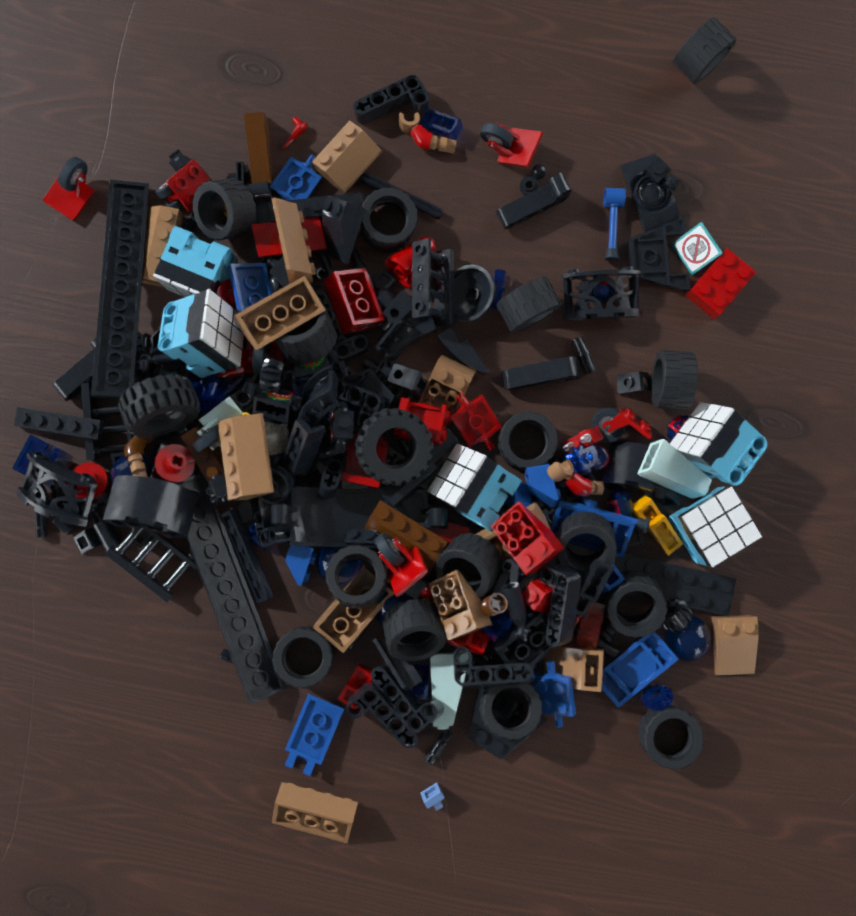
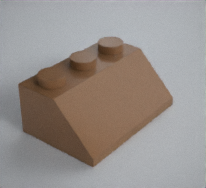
[312,120,382,193]

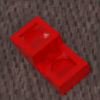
[446,630,491,654]
[338,663,372,709]

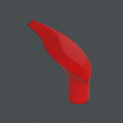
[282,116,308,150]

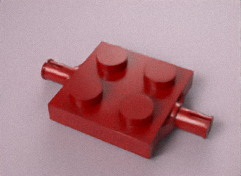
[451,392,502,450]

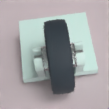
[192,396,243,452]

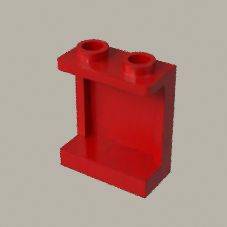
[393,397,451,447]
[340,432,390,489]

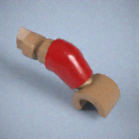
[399,112,456,153]
[547,459,604,497]

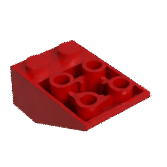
[491,501,564,575]

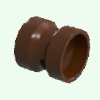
[481,593,508,616]

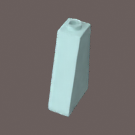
[638,439,712,499]
[430,652,468,730]

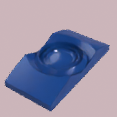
[550,501,635,558]
[602,632,679,708]

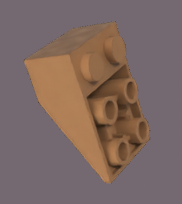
[419,355,476,426]
[429,570,492,640]
[544,645,604,692]

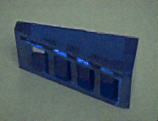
[420,109,463,140]

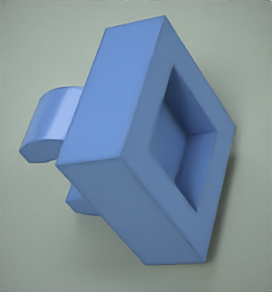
[420,783,444,811]

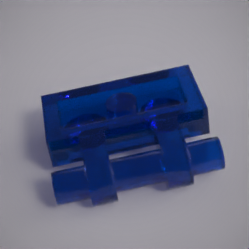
[12,435,61,484]

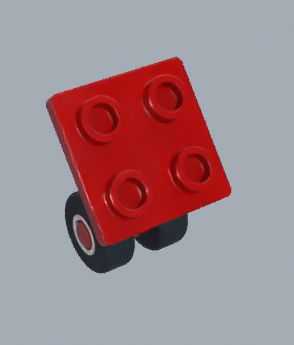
[156,159,211,212]

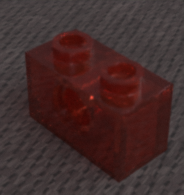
[577,602,606,649]

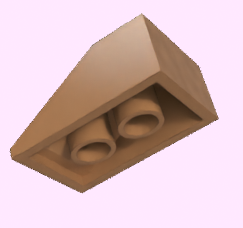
[712,615,759,675]

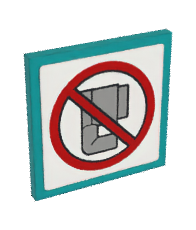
[671,222,723,275]

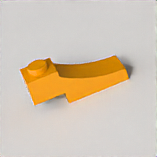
[630,495,683,556]

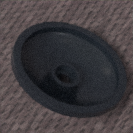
[454,265,496,322]

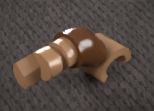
[124,436,156,477]

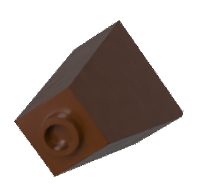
[244,112,273,184]

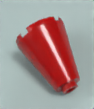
[385,236,436,288]

